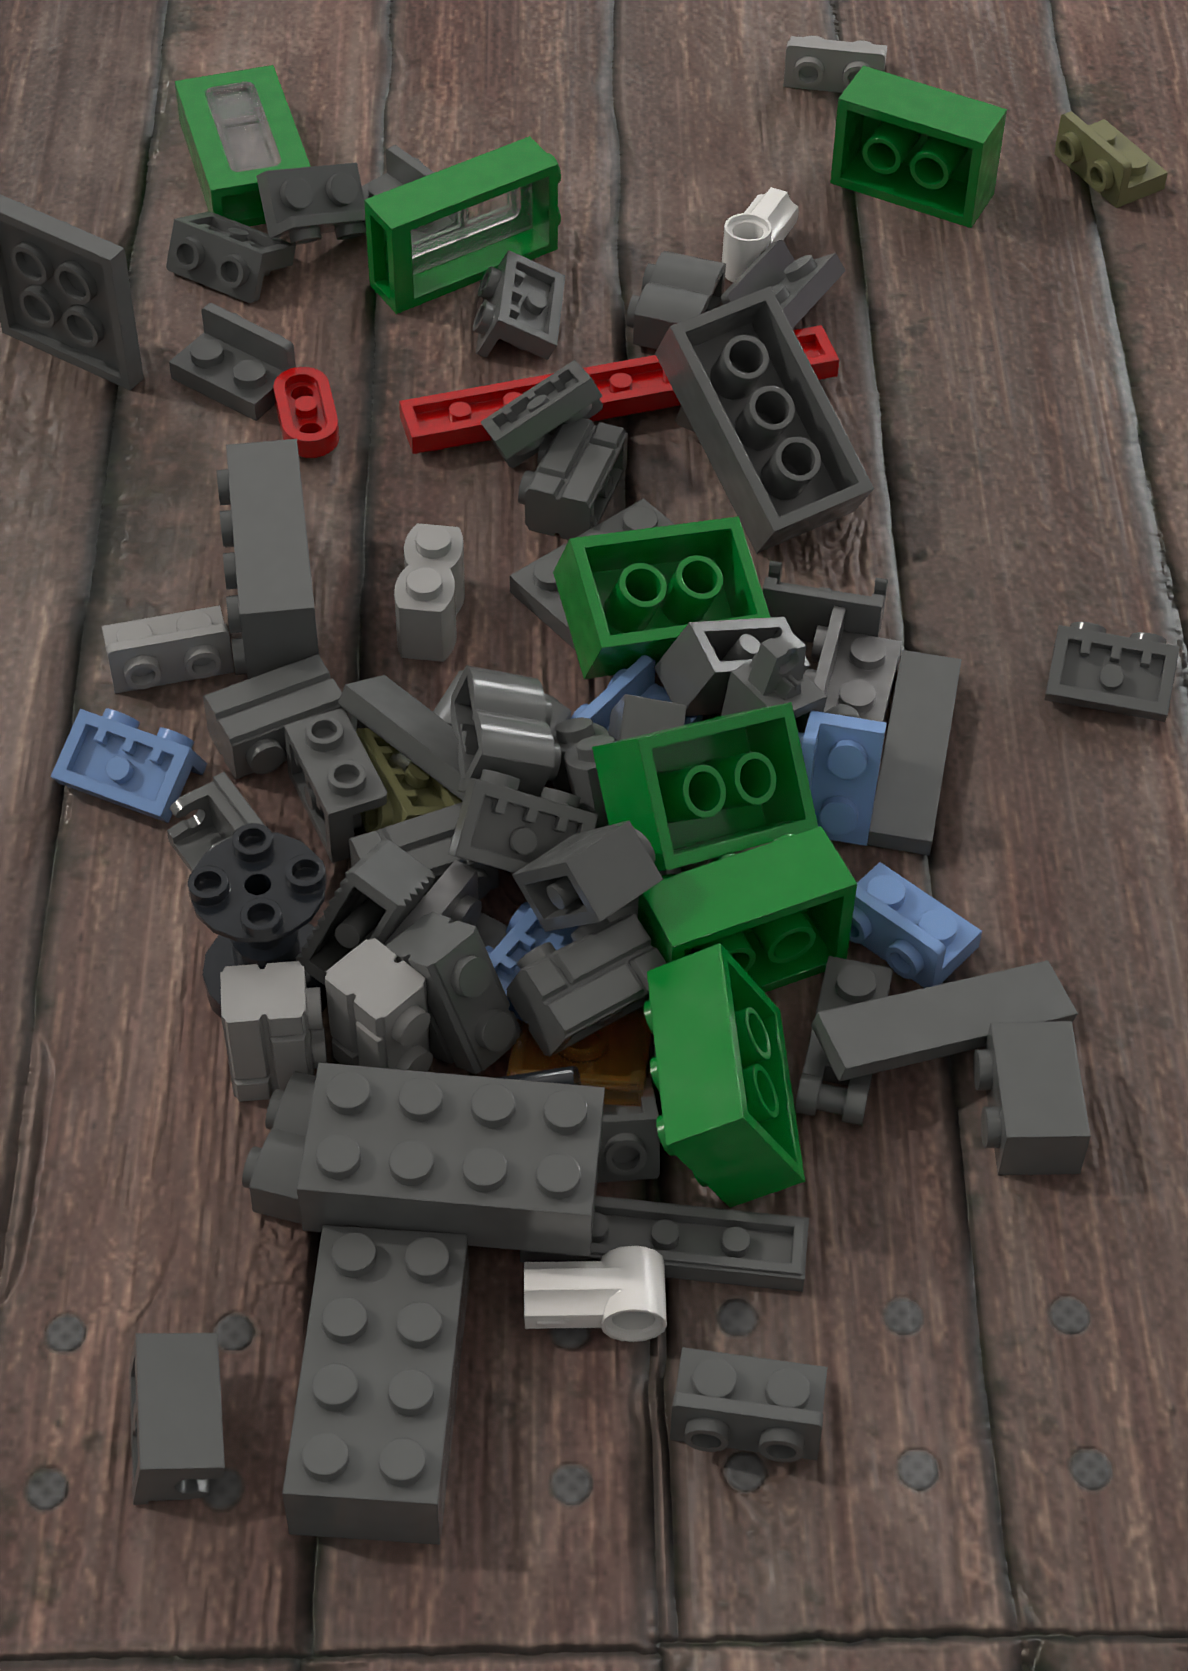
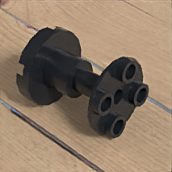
[187,823,327,1018]

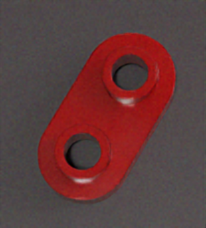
[273,367,340,458]

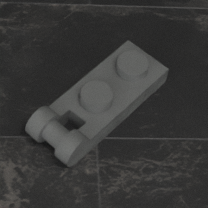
[795,956,894,1126]

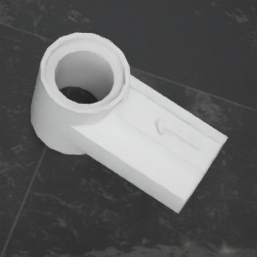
[722,187,799,282]
[524,1246,667,1342]

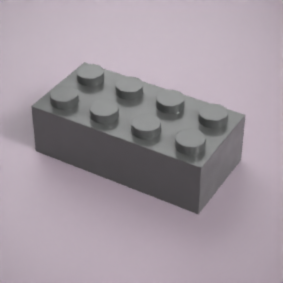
[655,286,874,554]
[216,439,319,679]
[297,1062,605,1256]
[282,1225,470,1545]

